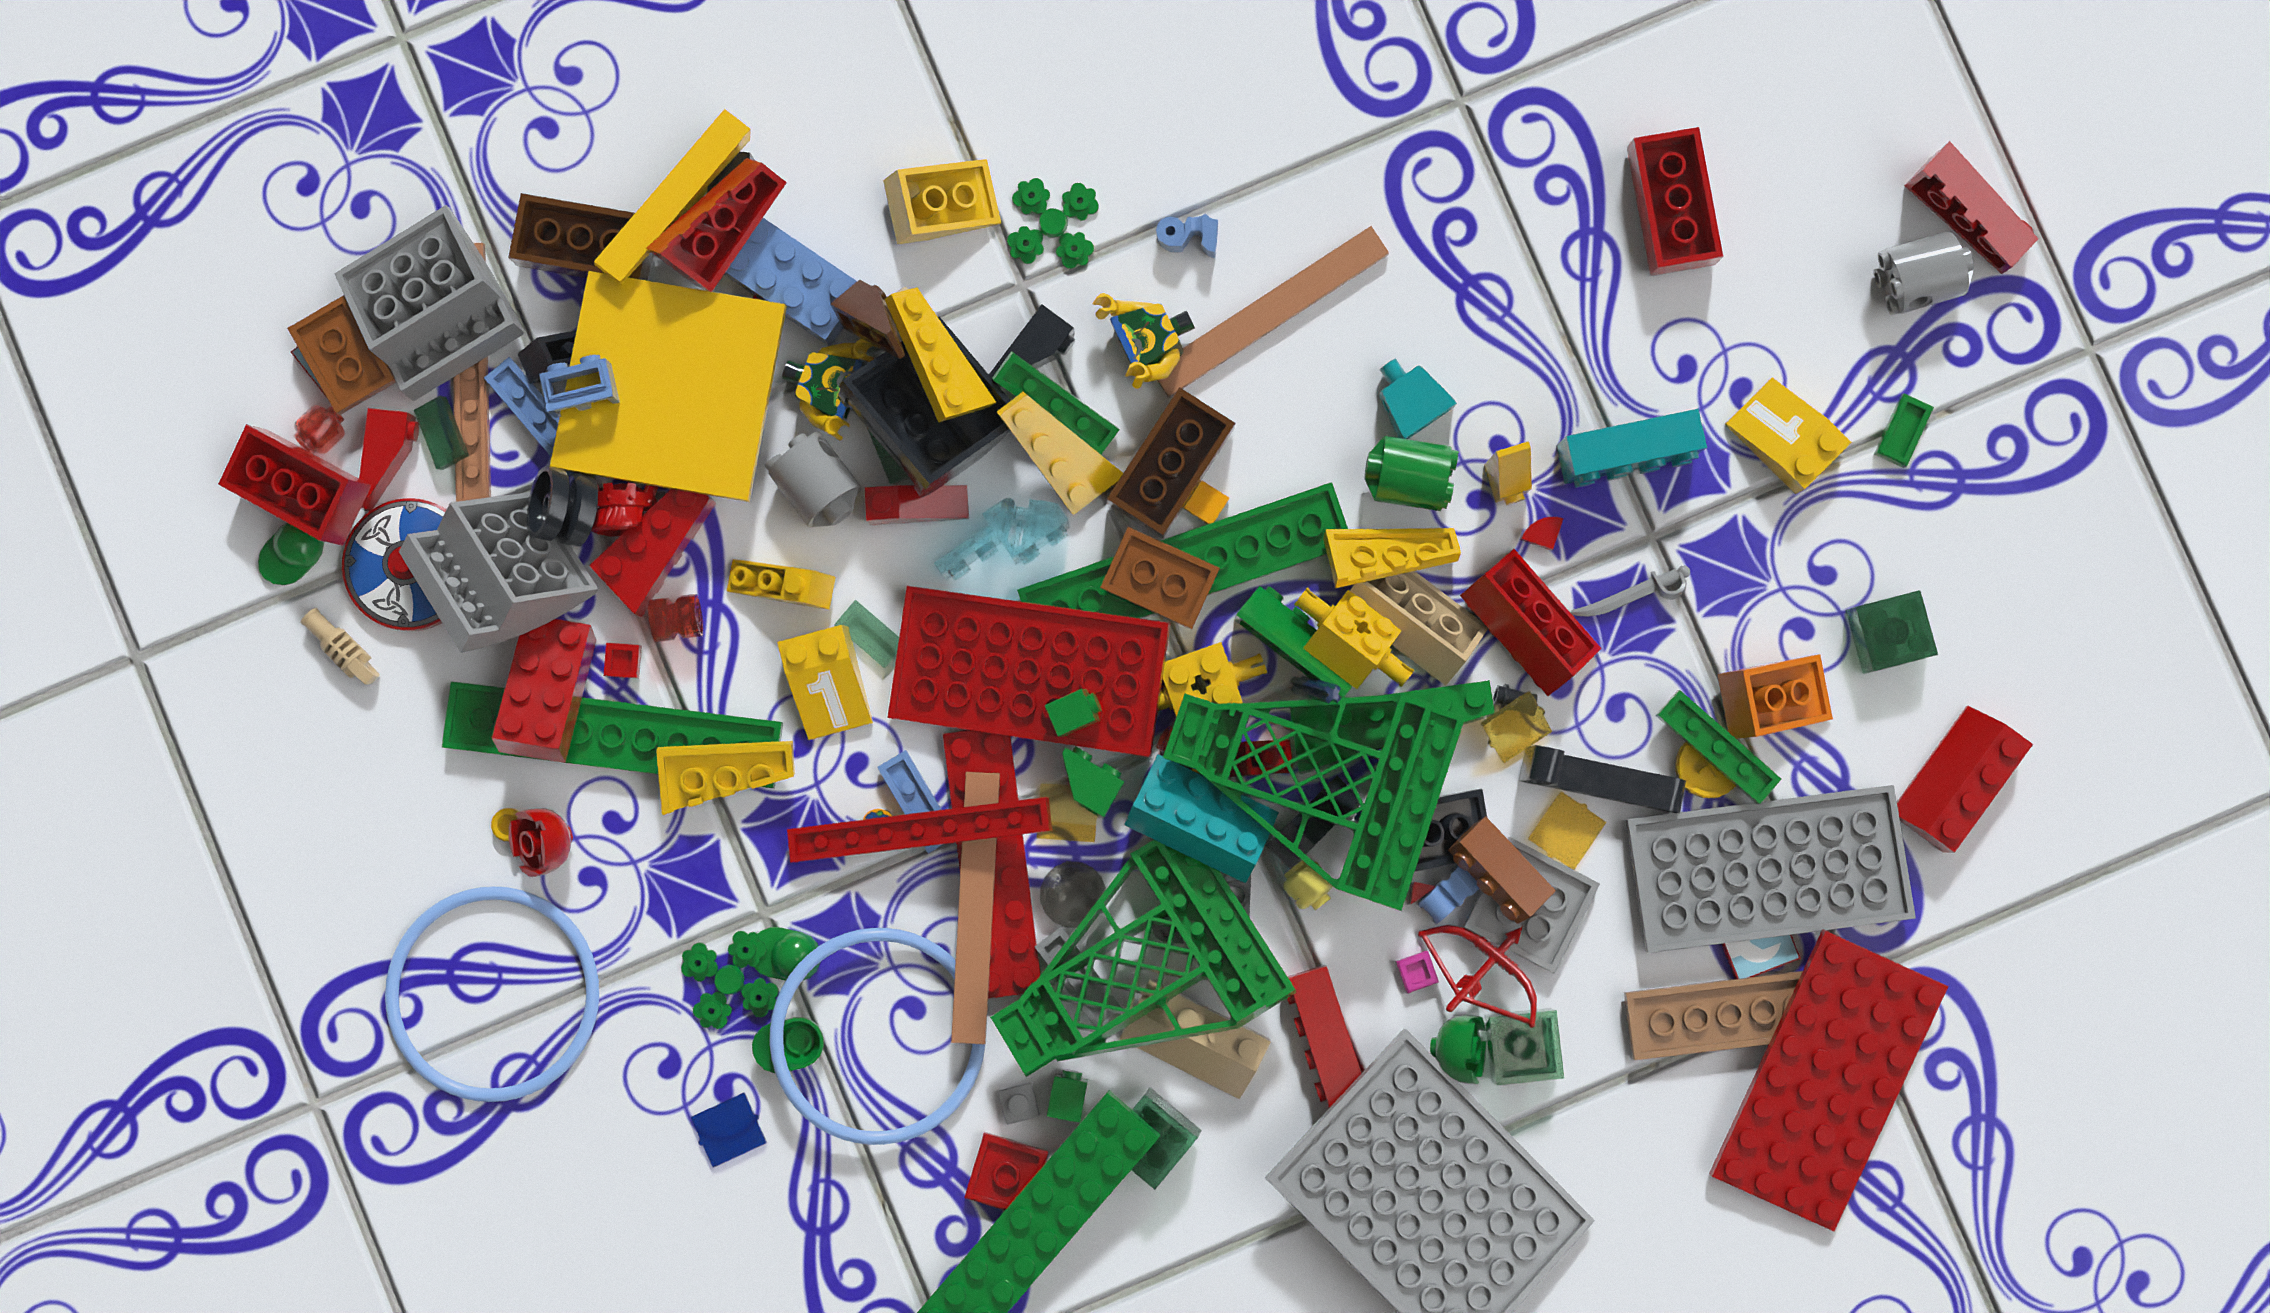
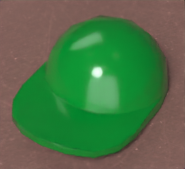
[258,523,324,585]
[754,927,821,981]
[752,1017,824,1073]

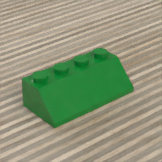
[1234,586,1352,698]

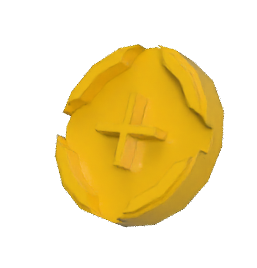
[1675,742,1736,798]

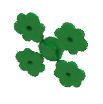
[1007,178,1099,269]
[681,931,779,1029]

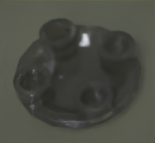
[1040,861,1106,928]

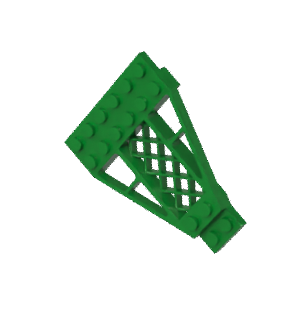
[1163,693,1466,911]
[990,840,1296,1077]

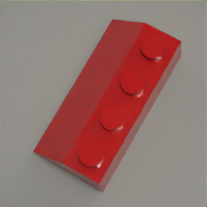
[1460,549,1602,696]
[1897,706,2033,853]

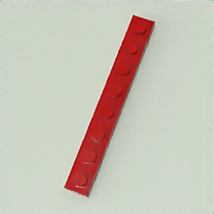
[787,797,1053,863]

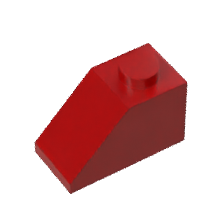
[1230,739,1293,777]

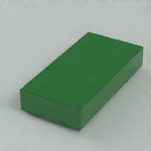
[1874,393,1934,468]

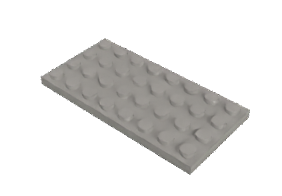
[1626,785,1916,953]

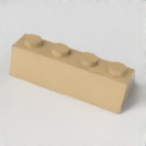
[1350,571,1488,686]
[1120,978,1271,1099]

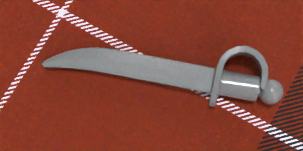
[1571,565,1690,616]

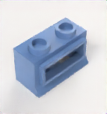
[539,355,620,418]

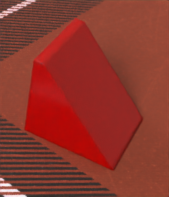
[1408,881,1435,905]

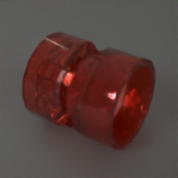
[648,594,703,643]

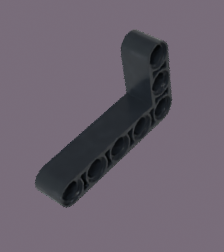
[1519,745,1686,813]

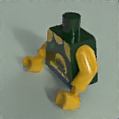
[1092,293,1195,389]
[782,339,876,441]

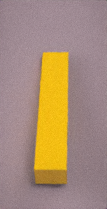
[594,109,751,285]

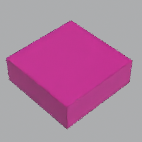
[1395,950,1439,993]

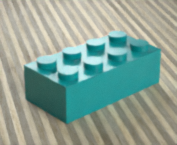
[1556,408,1707,488]
[1124,754,1279,883]

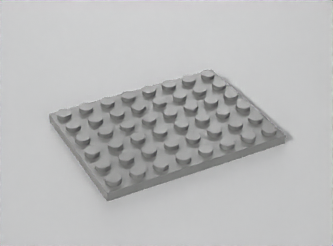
[1265,1029,1595,1313]

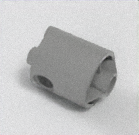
[1873,231,1974,315]
[765,432,862,527]

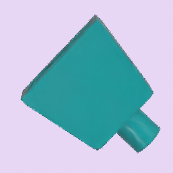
[1379,358,1457,439]

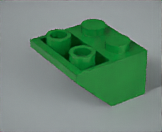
[1062,746,1124,820]

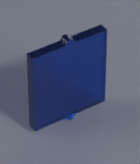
[691,1092,767,1168]

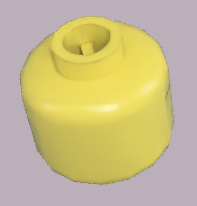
[1283,861,1333,910]

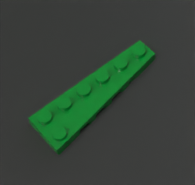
[1290,680,1495,774]

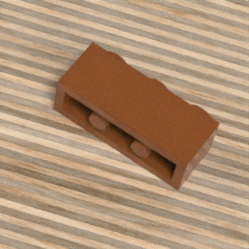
[1448,816,1556,924]

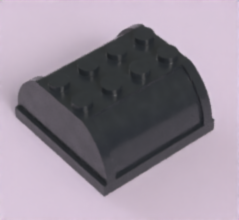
[838,316,1011,497]

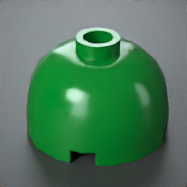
[1430,1015,1486,1084]

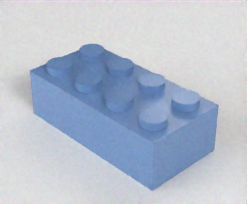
[724,218,857,346]

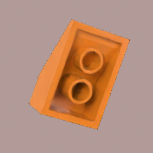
[1717,654,1833,739]

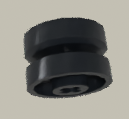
[527,466,598,547]

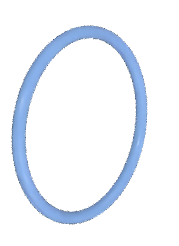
[385,886,599,1102]
[770,928,985,1145]

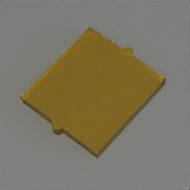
[1480,691,1552,763]
[1037,783,1099,842]
[1528,791,1607,870]

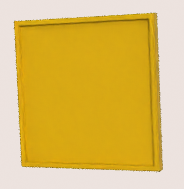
[550,271,787,502]

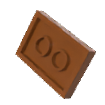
[287,295,396,415]
[1100,527,1220,630]

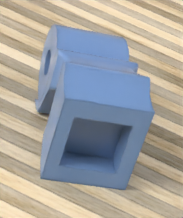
[1156,214,1218,259]
[1417,864,1479,924]

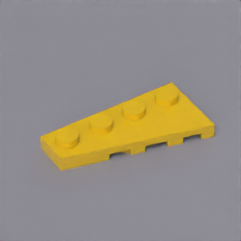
[1323,528,1461,588]
[656,741,795,815]

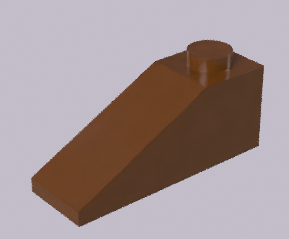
[830,279,905,359]

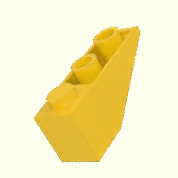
[726,559,836,610]

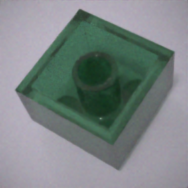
[1845,590,1939,674]
[1484,1008,1564,1085]
[1132,1087,1202,1190]

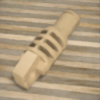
[300,608,380,685]

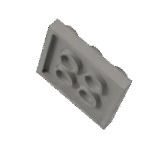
[1463,837,1600,974]

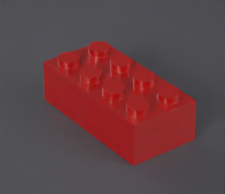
[1627,127,1724,276]
[218,424,371,546]
[492,619,596,763]

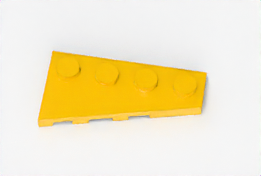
[884,287,996,422]
[997,392,1123,516]

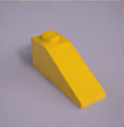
[1484,441,1532,505]

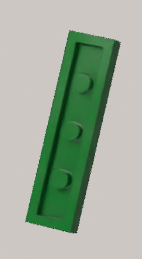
[992,351,1120,455]
[1655,690,1782,804]

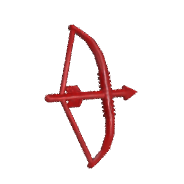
[1418,925,1537,1028]

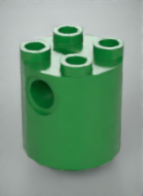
[1364,436,1459,511]

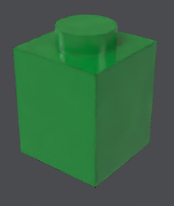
[1045,689,1102,737]
[1047,1069,1088,1123]

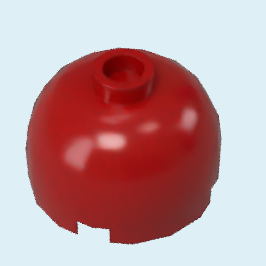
[509,808,573,877]

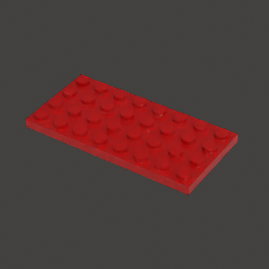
[887,586,1171,757]
[1709,929,1949,1232]

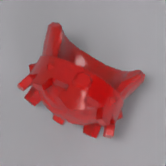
[591,483,659,537]

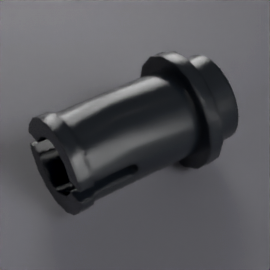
[1493,684,1538,715]

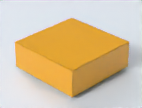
[1184,480,1230,524]

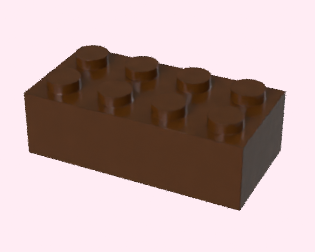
[508,193,653,281]
[1107,387,1236,539]

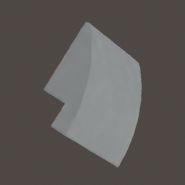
[334,205,525,402]
[399,492,598,653]

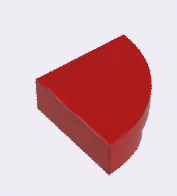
[1520,517,1564,551]

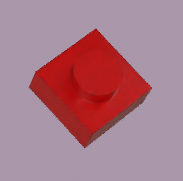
[603,643,642,679]

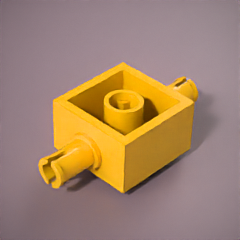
[1294,588,1414,689]
[1158,642,1267,717]

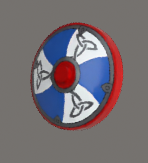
[342,498,447,631]

